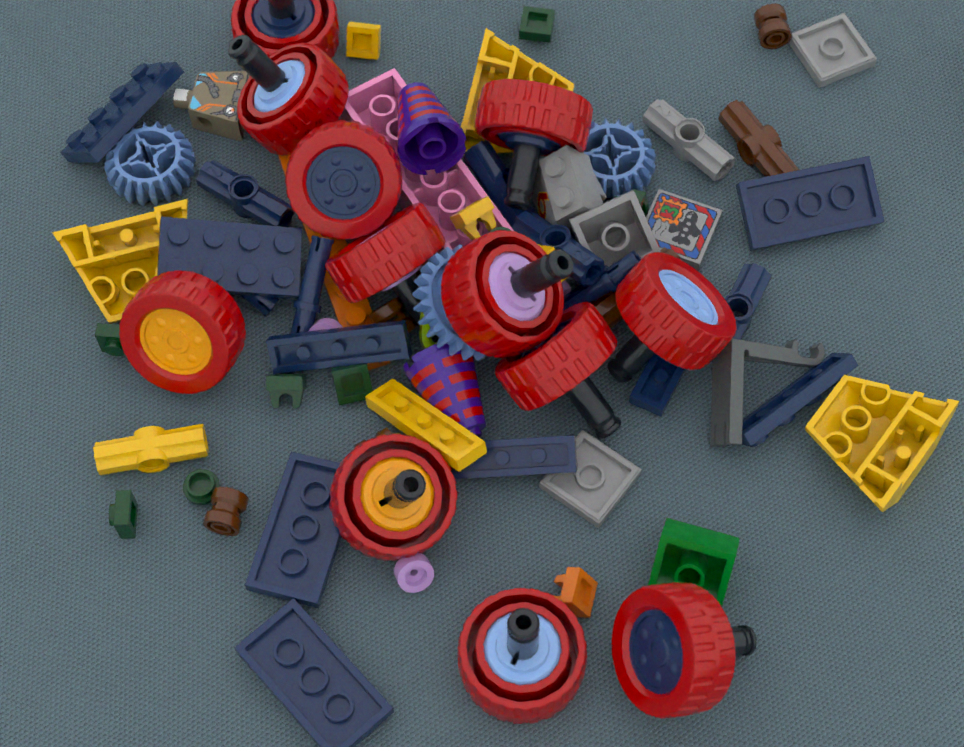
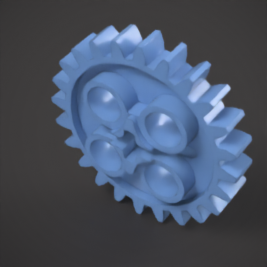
[412,245,493,361]

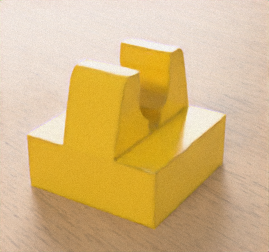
[346,21,381,60]
[449,196,496,240]

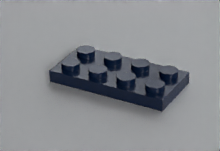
[60,62,184,163]
[736,156,885,251]
[157,216,302,299]
[245,451,342,608]
[234,598,394,747]

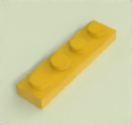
[365,378,487,472]

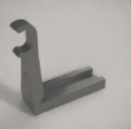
[710,339,824,448]

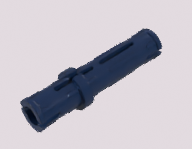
[290,235,334,334]
[563,250,641,311]

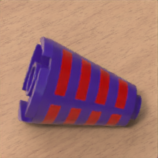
[398,82,467,175]
[403,343,486,437]

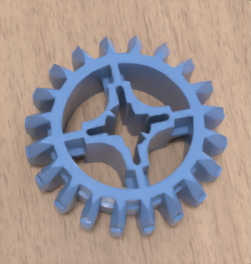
[584,118,656,202]
[104,121,196,207]

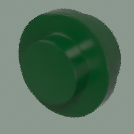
[183,469,220,505]

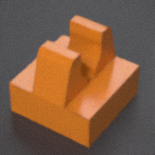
[554,567,598,618]

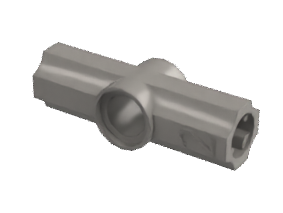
[642,99,735,181]

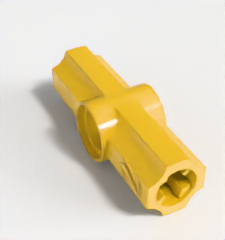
[93,424,209,475]

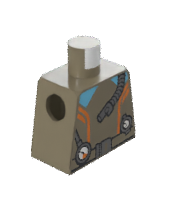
[173,71,250,141]

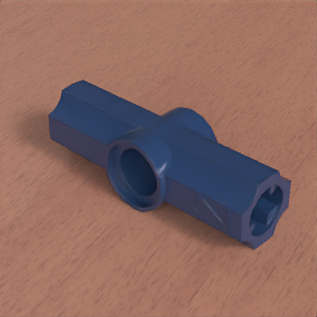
[464,140,536,227]
[196,160,295,227]
[512,211,605,286]
[711,263,772,363]

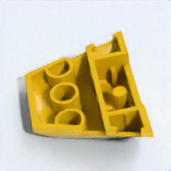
[461,28,575,153]
[52,199,189,324]
[805,375,959,512]

